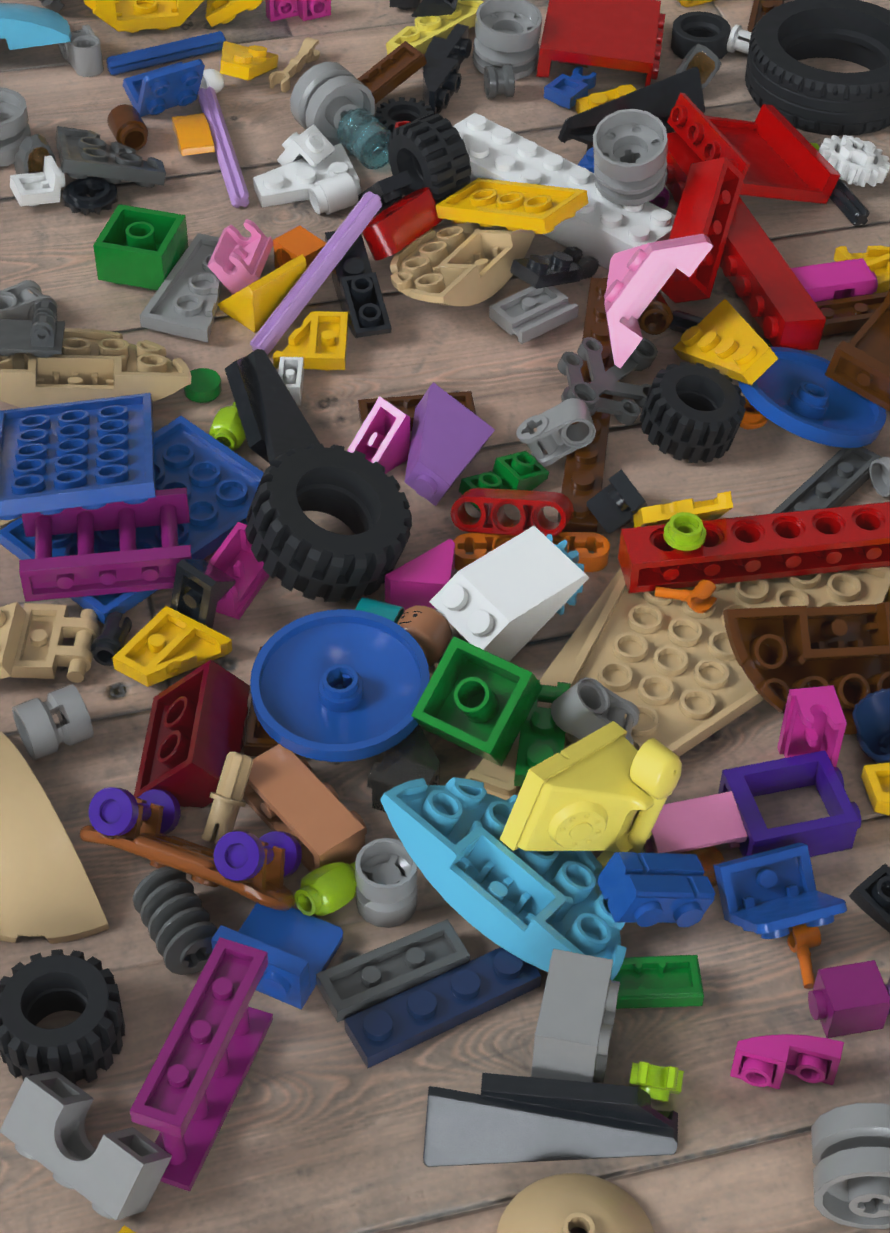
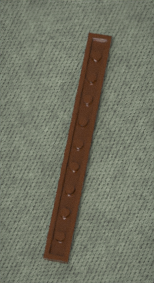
[557,277,614,533]

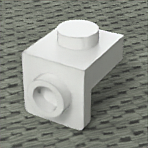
[277,124,335,167]
[10,155,65,207]

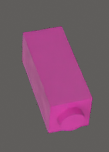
[791,258,878,302]

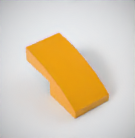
[172,113,215,156]

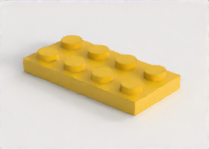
[435,178,589,234]

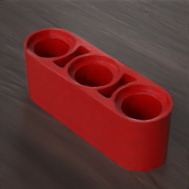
[362,187,443,261]
[450,488,574,536]

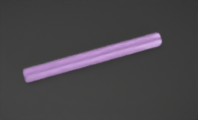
[198,87,250,208]
[250,191,382,355]

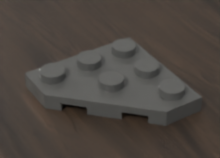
[55,126,166,188]

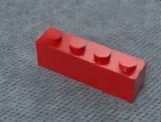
[660,157,745,303]

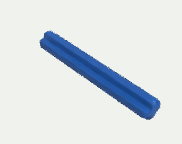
[106,31,226,76]

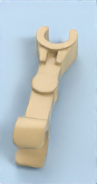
[269,37,320,93]

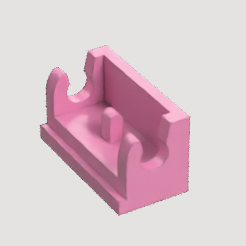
[207,219,273,295]
[644,791,748,854]

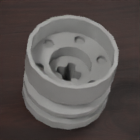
[472,0,542,80]
[593,109,668,206]

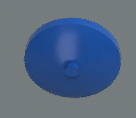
[738,347,886,448]
[250,609,430,762]

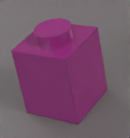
[808,960,890,1038]

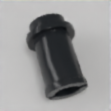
[91,612,132,666]

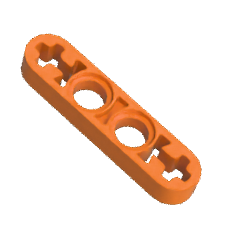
[453,532,610,572]

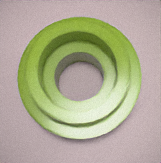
[663,512,706,551]

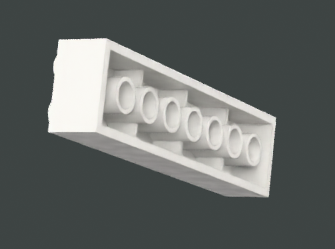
[453,113,676,270]

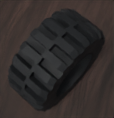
[246,443,412,603]

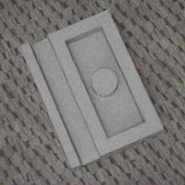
[489,286,579,344]

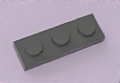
[316,919,470,1023]

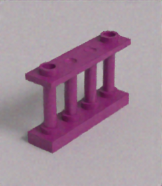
[19,488,192,602]
[130,937,273,1192]

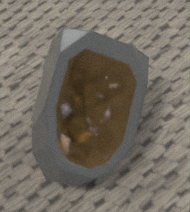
[676,44,722,90]
[14,134,56,175]

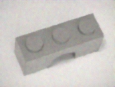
[0,1071,172,1220]

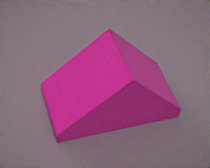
[347,396,410,474]
[385,539,455,610]

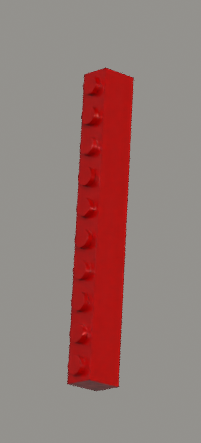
[665,133,826,351]

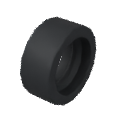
[671,11,731,59]

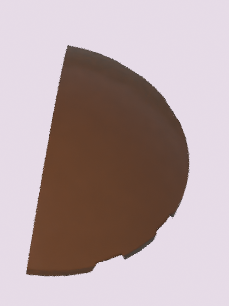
[723,602,890,735]

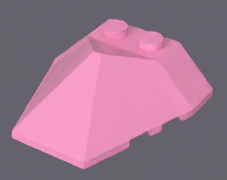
[604,234,713,369]

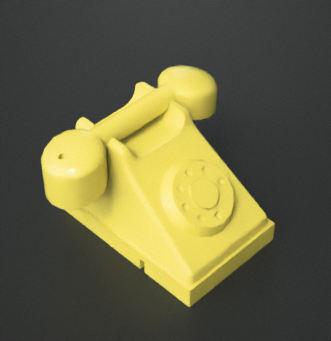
[499,721,682,870]

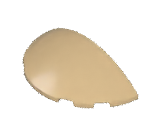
[390,220,535,306]
[0,328,192,408]
[0,731,109,944]

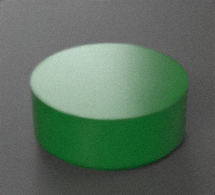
[184,368,222,403]

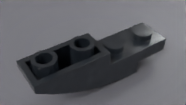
[423,24,472,115]
[325,231,392,338]

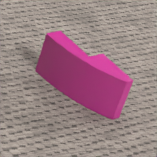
[265,0,331,22]
[730,1034,844,1089]

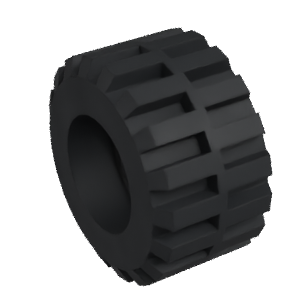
[387,113,471,204]
[640,362,746,463]
[0,949,125,1086]

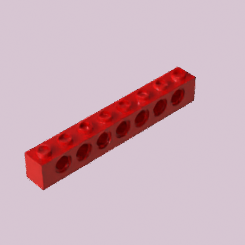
[618,502,890,593]

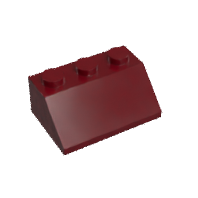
[134,659,250,808]

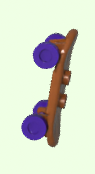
[79,787,302,911]

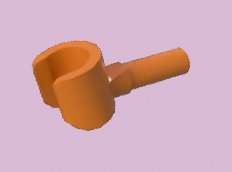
[655,580,717,613]
[787,923,821,989]

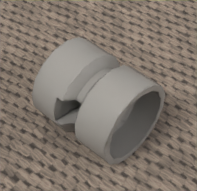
[12,684,94,760]
[355,838,418,928]

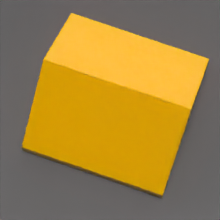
[218,254,306,333]

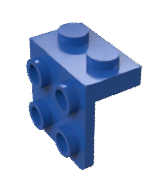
[123,59,205,117]
[713,842,847,939]
[211,903,343,1010]

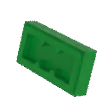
[613,955,704,1009]

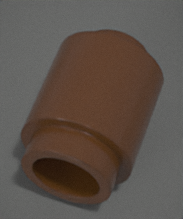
[107,104,148,151]

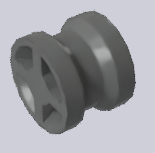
[484,64,515,99]

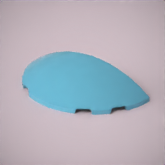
[0,3,72,50]
[380,777,627,980]

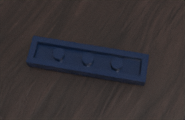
[344,947,541,1068]

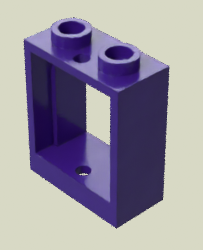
[718,750,862,857]

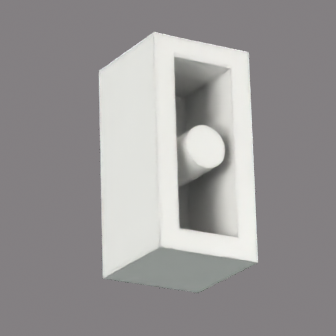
[278,357,304,406]

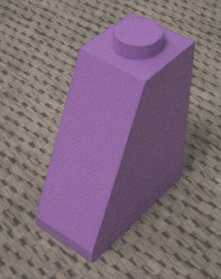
[404,382,495,506]

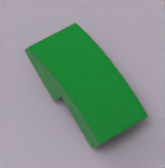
[458,451,549,513]

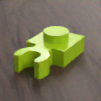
[629,1062,684,1102]

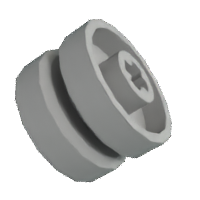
[290,62,375,147]
[0,87,31,167]
[811,1103,890,1229]

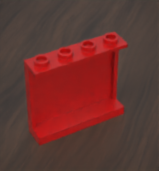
[537,0,665,87]
[667,92,841,204]

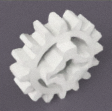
[819,135,890,187]

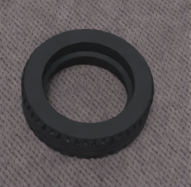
[745,0,890,136]

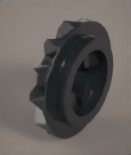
[63,177,118,216]

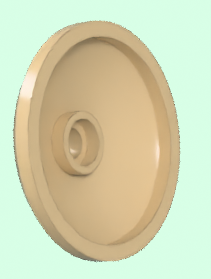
[497,1173,654,1233]

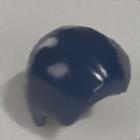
[852,688,890,764]

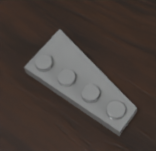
[140,233,223,343]

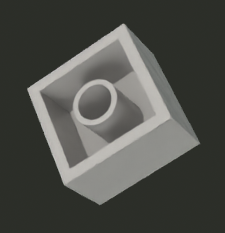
[531,949,620,1083]

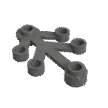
[557,337,658,425]

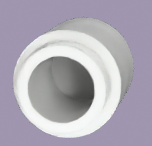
[308,171,362,215]

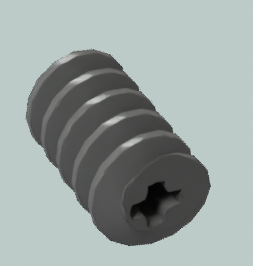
[132,866,218,975]

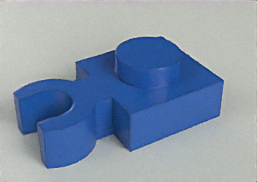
[544,66,597,109]

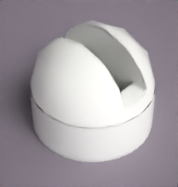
[200,69,224,94]

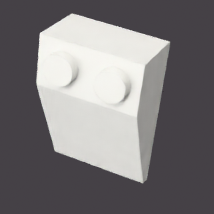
[429,526,589,662]

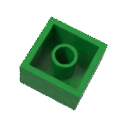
[93,204,189,290]
[411,636,543,766]

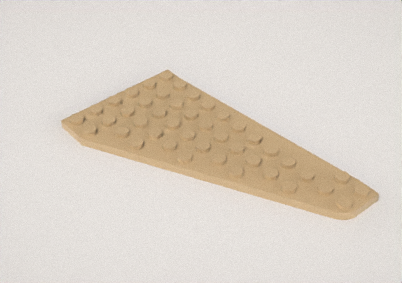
[464,498,890,800]

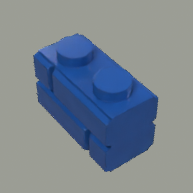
[597,852,716,928]

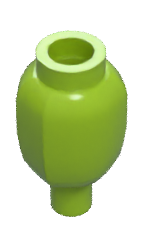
[209,401,246,451]
[294,861,356,916]

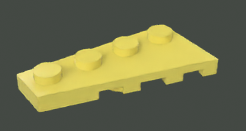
[386,0,484,55]

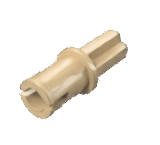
[201,752,253,844]

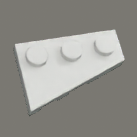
[253,143,360,208]

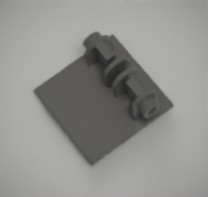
[0,299,65,358]

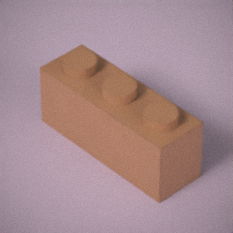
[243,744,367,872]

